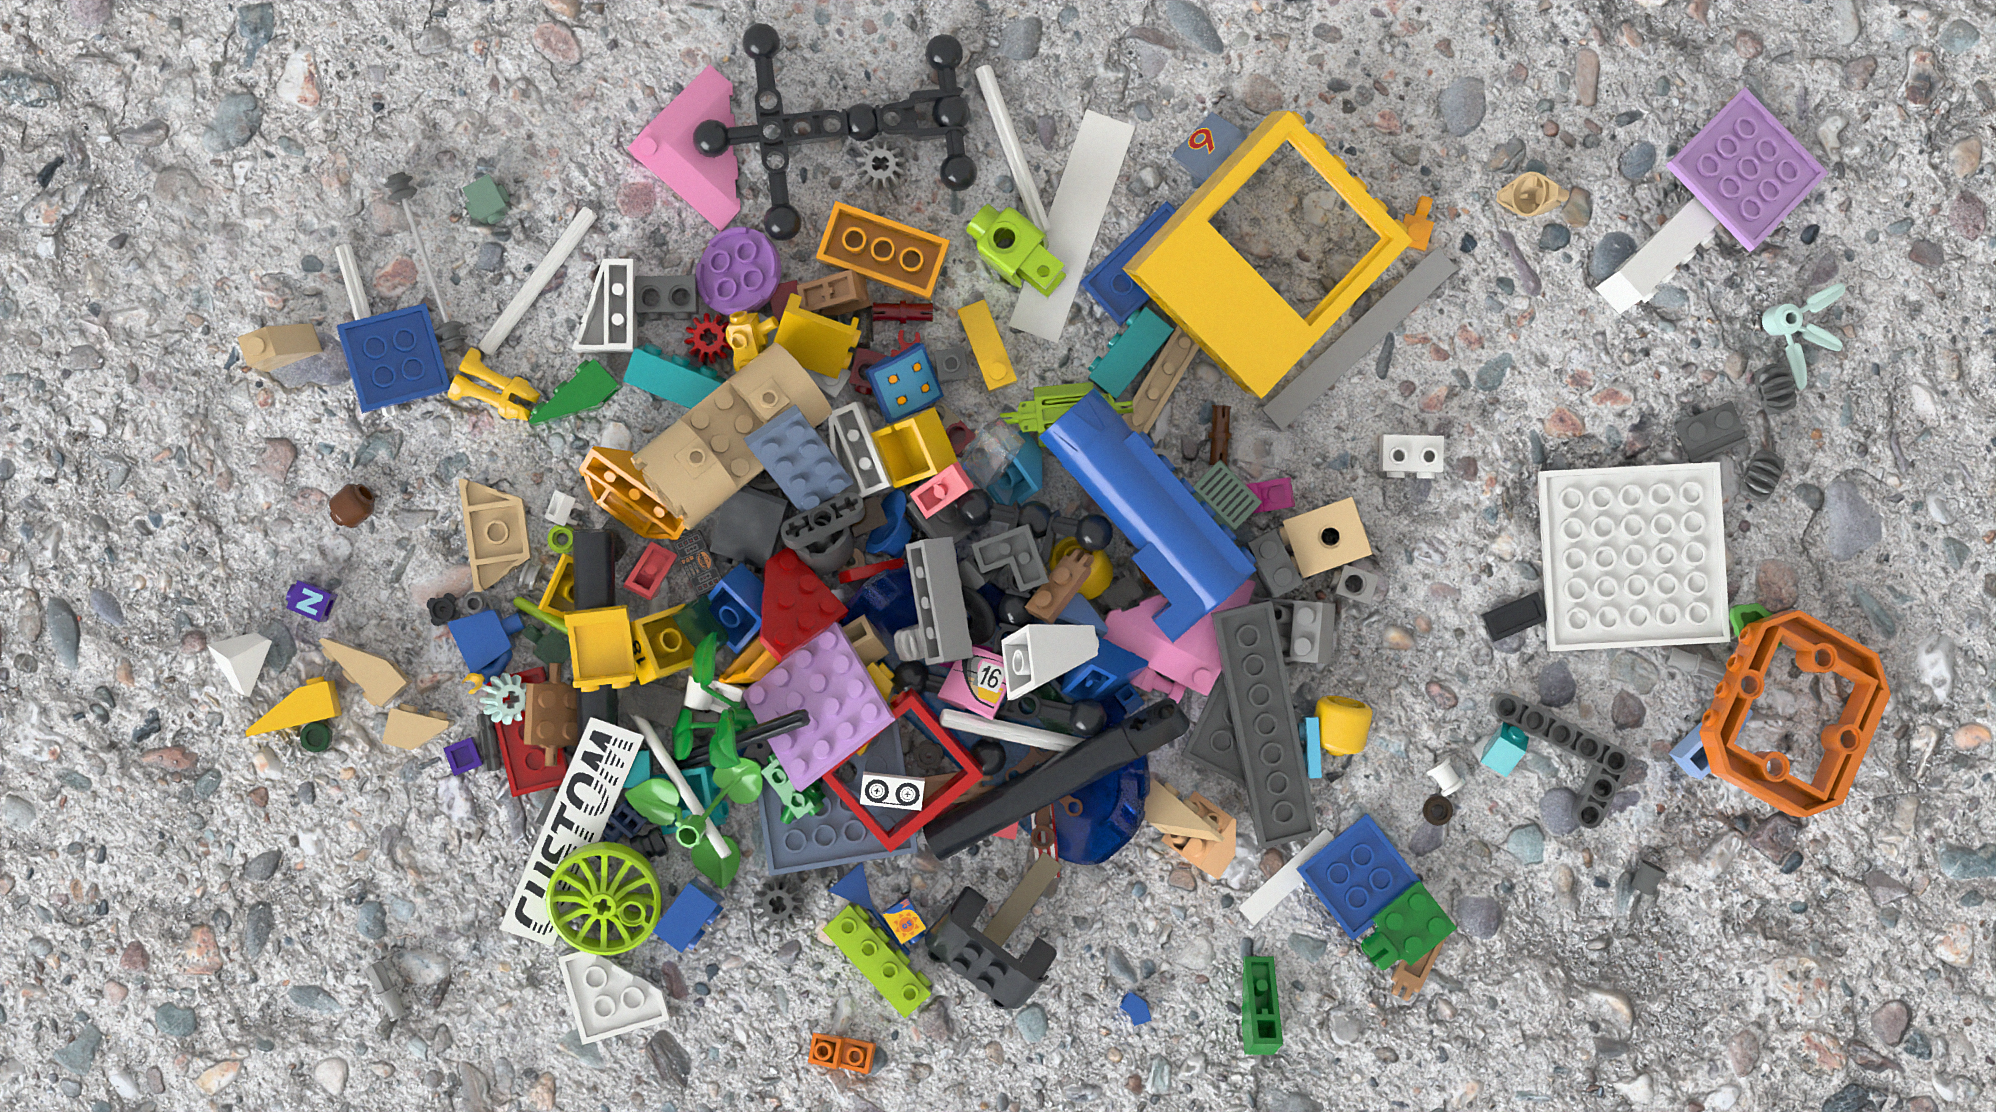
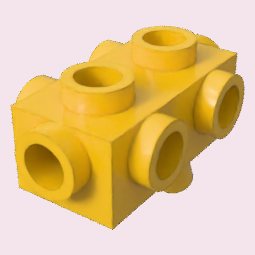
[726,311,779,372]

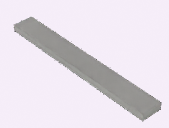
[1261,247,1458,432]

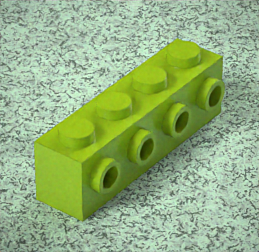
[822,902,932,1019]

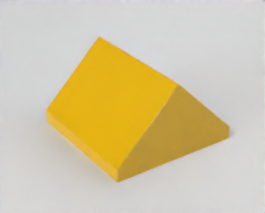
[538,553,574,619]

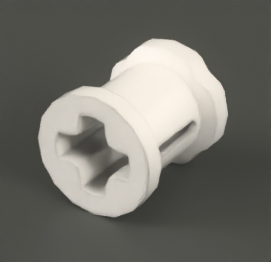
[1426,757,1465,797]

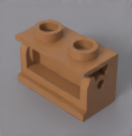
[797,269,871,318]

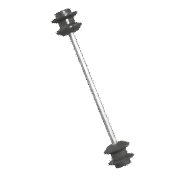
[384,172,468,351]

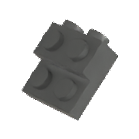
[905,473,977,545]

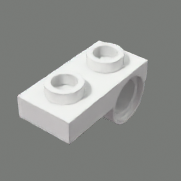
[683,672,748,713]

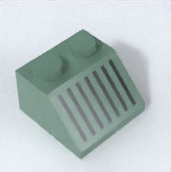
[1192,459,1262,532]

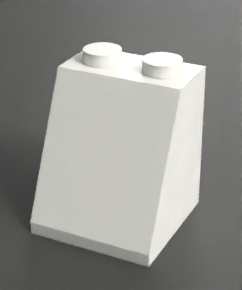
[1001,624,1099,700]

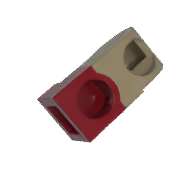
[933,400,979,458]

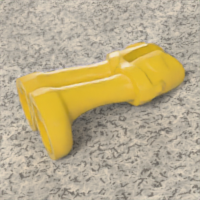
[448,347,541,421]

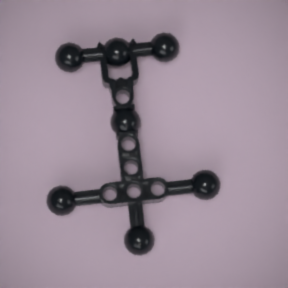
[693,23,977,241]
[893,489,1113,776]

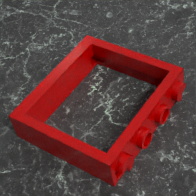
[821,687,984,853]

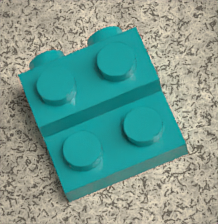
[652,765,729,835]

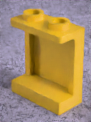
[773,293,861,379]
[564,605,637,692]

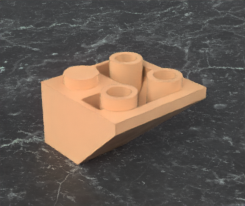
[1161,791,1236,880]

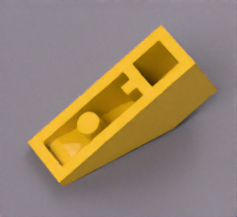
[957,299,1017,394]
[245,676,342,737]

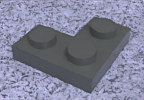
[971,524,1050,592]

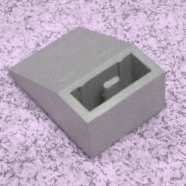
[1248,597,1336,664]

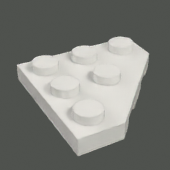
[558,950,671,1045]

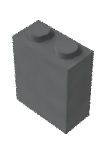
[1242,529,1303,598]

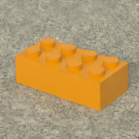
[816,201,950,301]

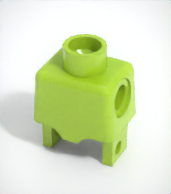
[966,203,1067,299]

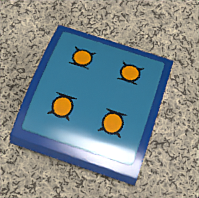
[865,342,944,424]

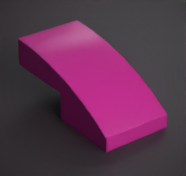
[1245,477,1295,514]

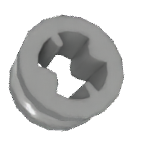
[518,560,543,590]

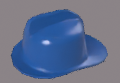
[866,489,913,559]

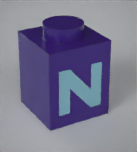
[286,580,338,622]

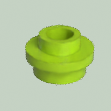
[547,524,575,554]

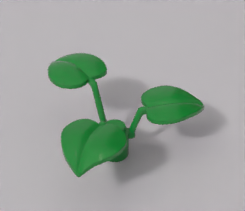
[671,632,757,769]

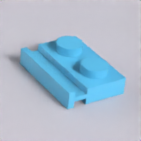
[1298,715,1322,779]

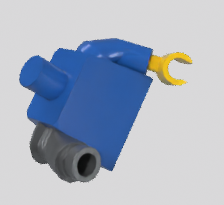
[447,592,526,694]

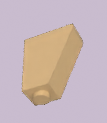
[237,323,323,372]

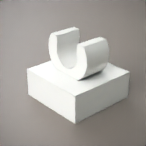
[544,490,584,526]

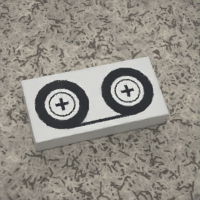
[860,771,925,811]

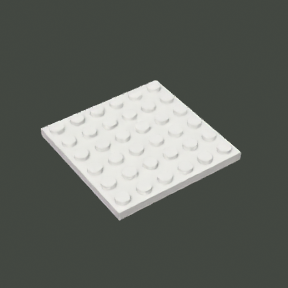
[1538,462,1730,651]

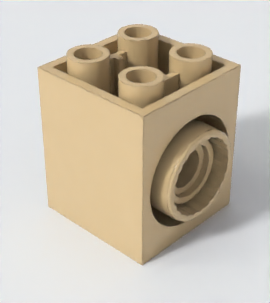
[1279,496,1373,578]

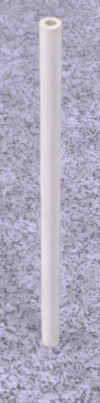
[618,687,732,859]

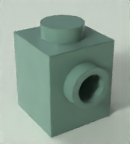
[462,174,511,225]

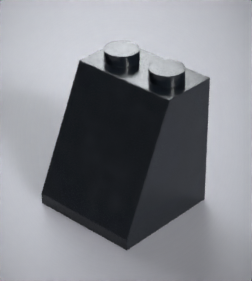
[709,486,792,574]

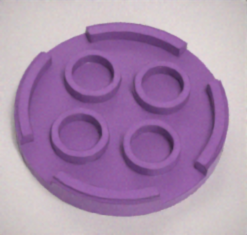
[696,226,781,316]

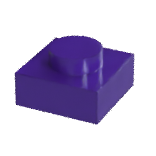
[443,737,483,776]

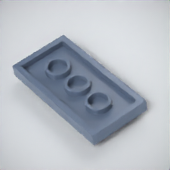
[744,404,854,513]

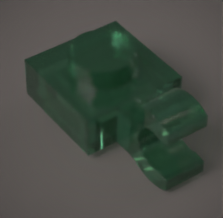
[521,623,571,666]

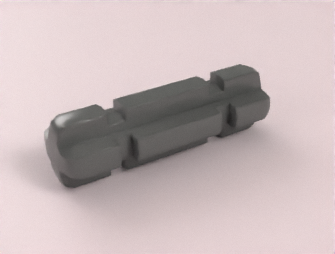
[477,713,501,772]

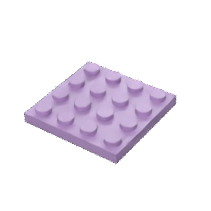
[1665,87,1828,252]
[743,622,896,792]

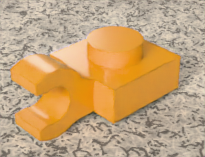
[1402,195,1434,252]

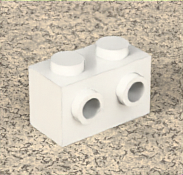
[1379,434,1444,479]

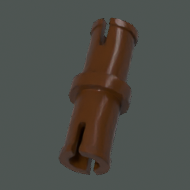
[1208,405,1232,466]

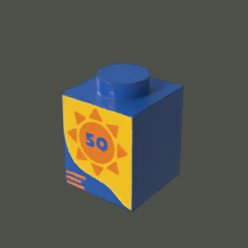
[882,895,928,945]

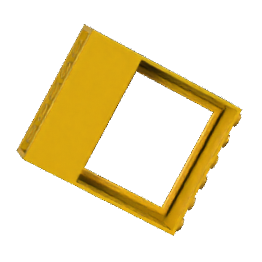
[1122,110,1413,399]

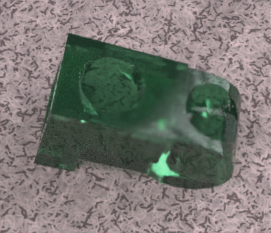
[672,594,729,655]

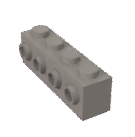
[905,537,973,665]

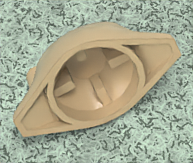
[1496,172,1569,217]

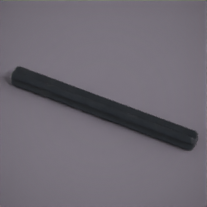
[671,709,811,770]

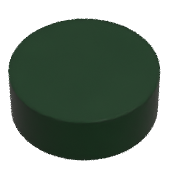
[300,722,333,752]

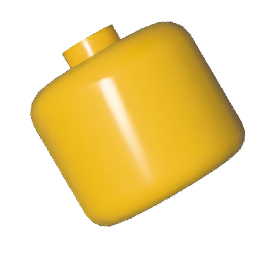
[1049,536,1113,600]
[1314,695,1373,756]

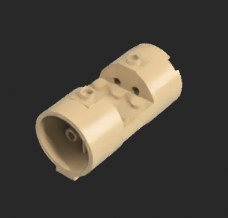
[630,342,832,530]

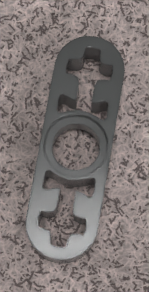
[781,492,865,549]

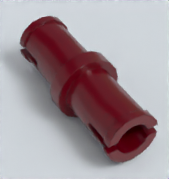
[873,300,933,324]

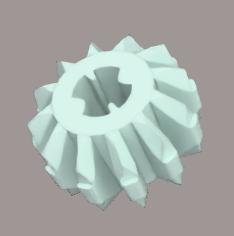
[479,673,527,725]

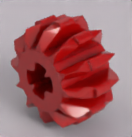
[684,313,733,364]

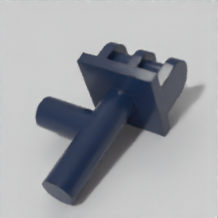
[595,799,648,860]

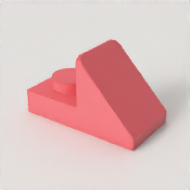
[910,461,974,519]
[623,541,678,600]

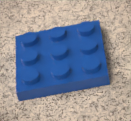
[336,303,450,414]
[1295,813,1423,941]

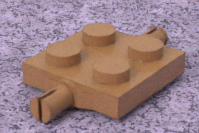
[524,663,578,766]

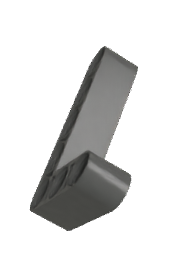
[1489,693,1631,829]

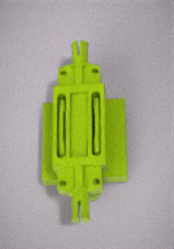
[1000,382,1133,448]

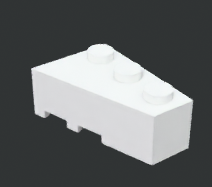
[572,259,638,353]
[829,402,894,506]

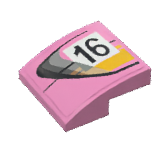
[937,646,1007,721]

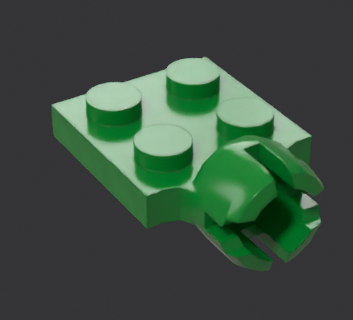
[1361,880,1457,971]

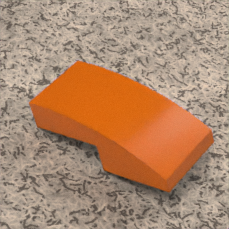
[808,1032,876,1074]

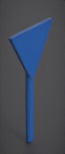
[828,862,910,956]

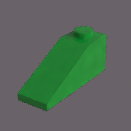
[1242,956,1283,1055]

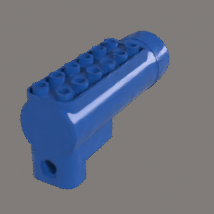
[1039,387,1257,643]

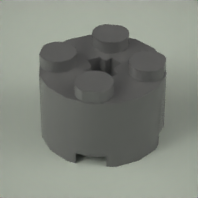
[791,509,854,576]

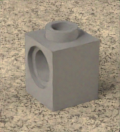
[1330,565,1379,605]

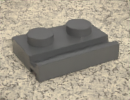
[1673,401,1748,463]

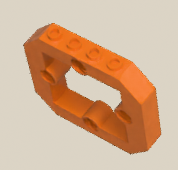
[1699,610,1891,817]

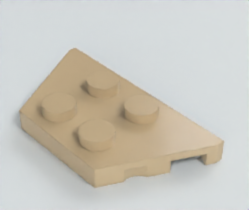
[458,479,532,593]

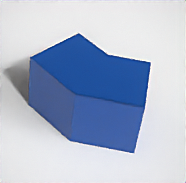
[1115,683,1145,715]
[1119,989,1152,1026]

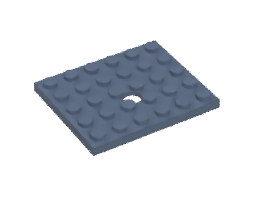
[745,679,919,876]

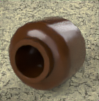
[329,484,375,528]

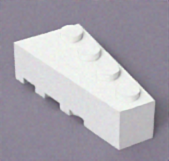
[1595,196,1720,314]

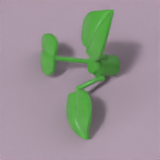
[625,756,763,889]

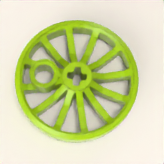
[546,842,662,955]

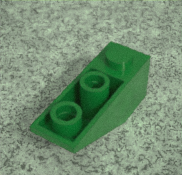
[529,358,623,426]

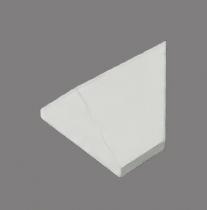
[206,632,272,697]

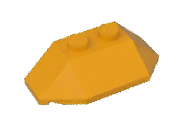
[579,446,685,540]
[718,634,788,684]

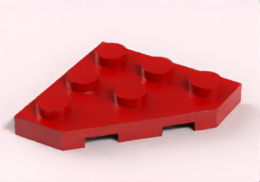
[759,547,849,663]

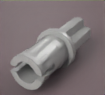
[1665,646,1727,682]
[366,961,409,1022]

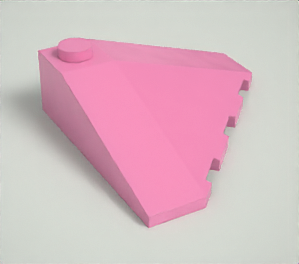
[627,64,741,232]
[1103,579,1256,696]

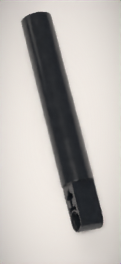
[572,529,619,813]
[922,698,1190,861]

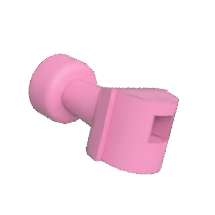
[1130,666,1186,704]

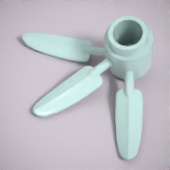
[1762,283,1846,390]

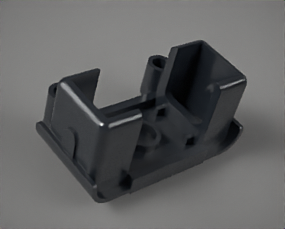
[925,886,1057,1009]

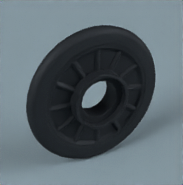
[961,586,996,645]

